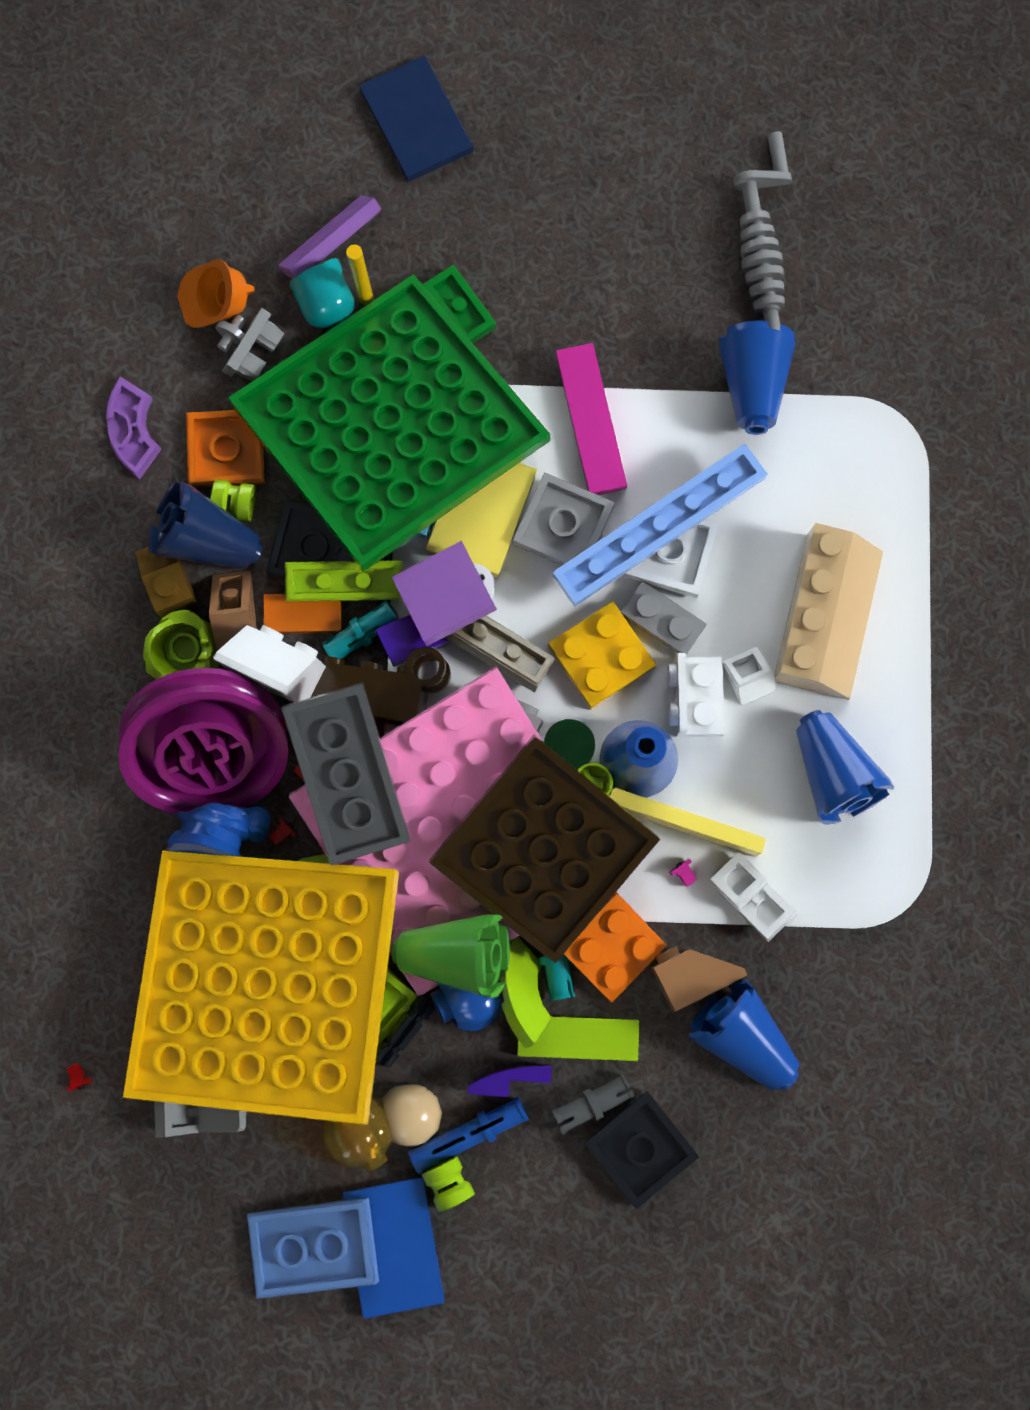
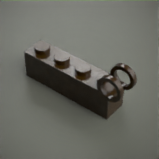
[270,647,451,726]

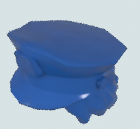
[166,802,270,857]

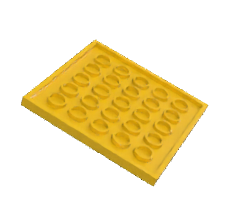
[123,851,399,1125]

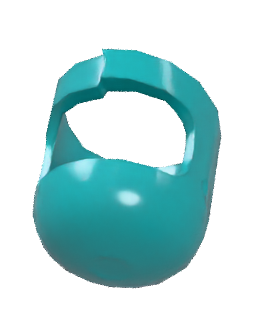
[289,258,355,328]

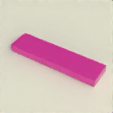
[556,343,627,495]

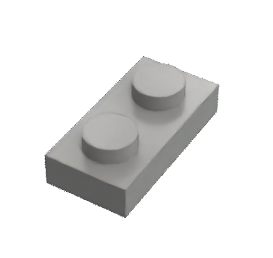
[621,581,707,655]

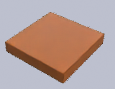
[186,410,265,488]

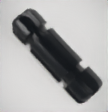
[376,995,435,1068]

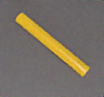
[346,245,374,306]

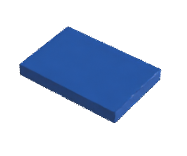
[343,1177,445,1319]

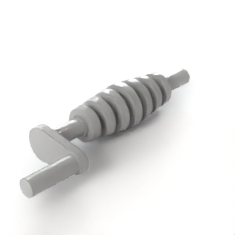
[733,131,792,330]

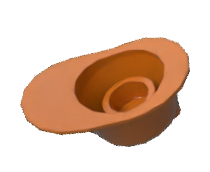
[178,259,255,328]

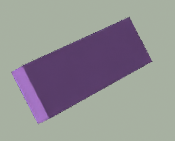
[278,195,381,278]

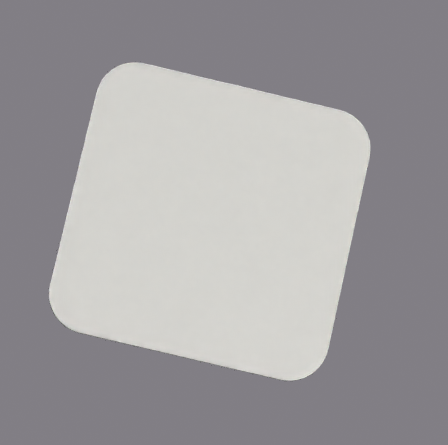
[385,385,932,929]

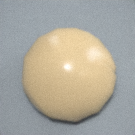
[376,1084,442,1147]

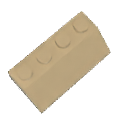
[774,523,883,700]

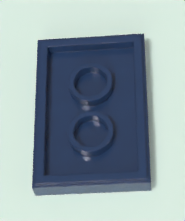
[359,55,474,182]

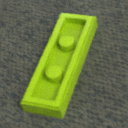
[285,561,403,601]
[517,1016,639,1061]

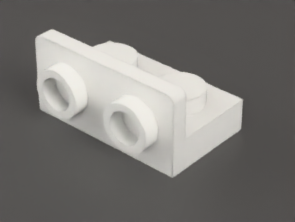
[667,653,725,737]

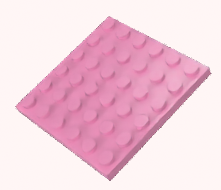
[289,666,543,996]

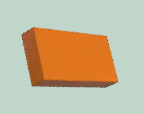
[264,594,342,634]

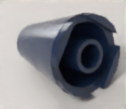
[148,481,262,569]

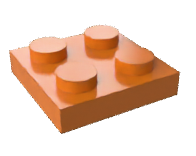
[564,892,667,1003]

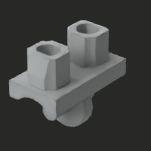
[215,308,284,381]

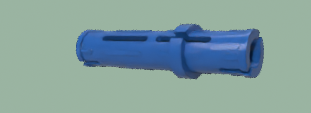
[408,1096,529,1174]

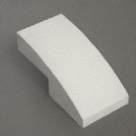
[710,852,796,942]

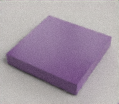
[392,541,497,646]

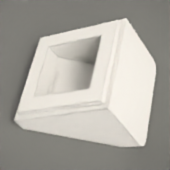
[722,647,776,705]

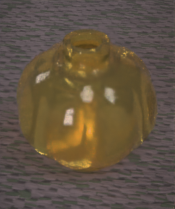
[321,1096,393,1172]

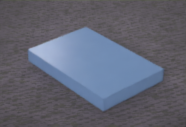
[247,1197,379,1299]

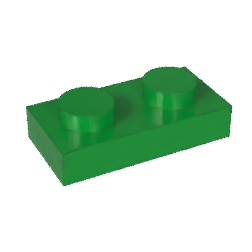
[423,265,496,344]

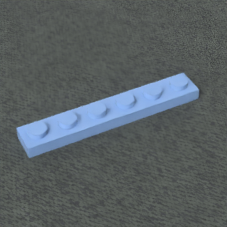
[552,444,768,607]

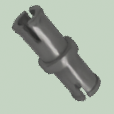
[551,1074,635,1135]

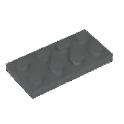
[282,682,410,865]

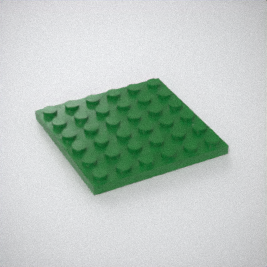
[228,274,550,572]

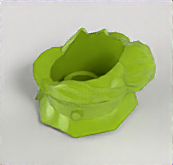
[143,609,219,679]

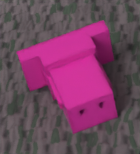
[669,858,697,887]

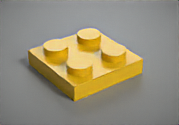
[548,601,657,710]

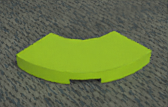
[498,936,552,1048]

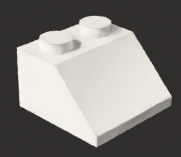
[213,625,326,703]

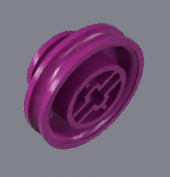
[118,668,288,815]

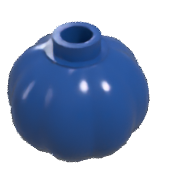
[430,980,502,1031]

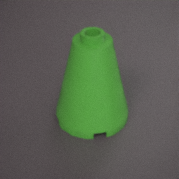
[392,914,510,998]

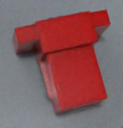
[269,818,298,845]
[66,1063,93,1092]

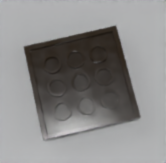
[429,734,661,964]

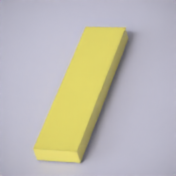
[609,788,766,856]

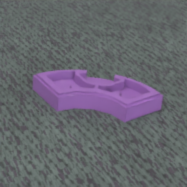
[106,376,162,480]

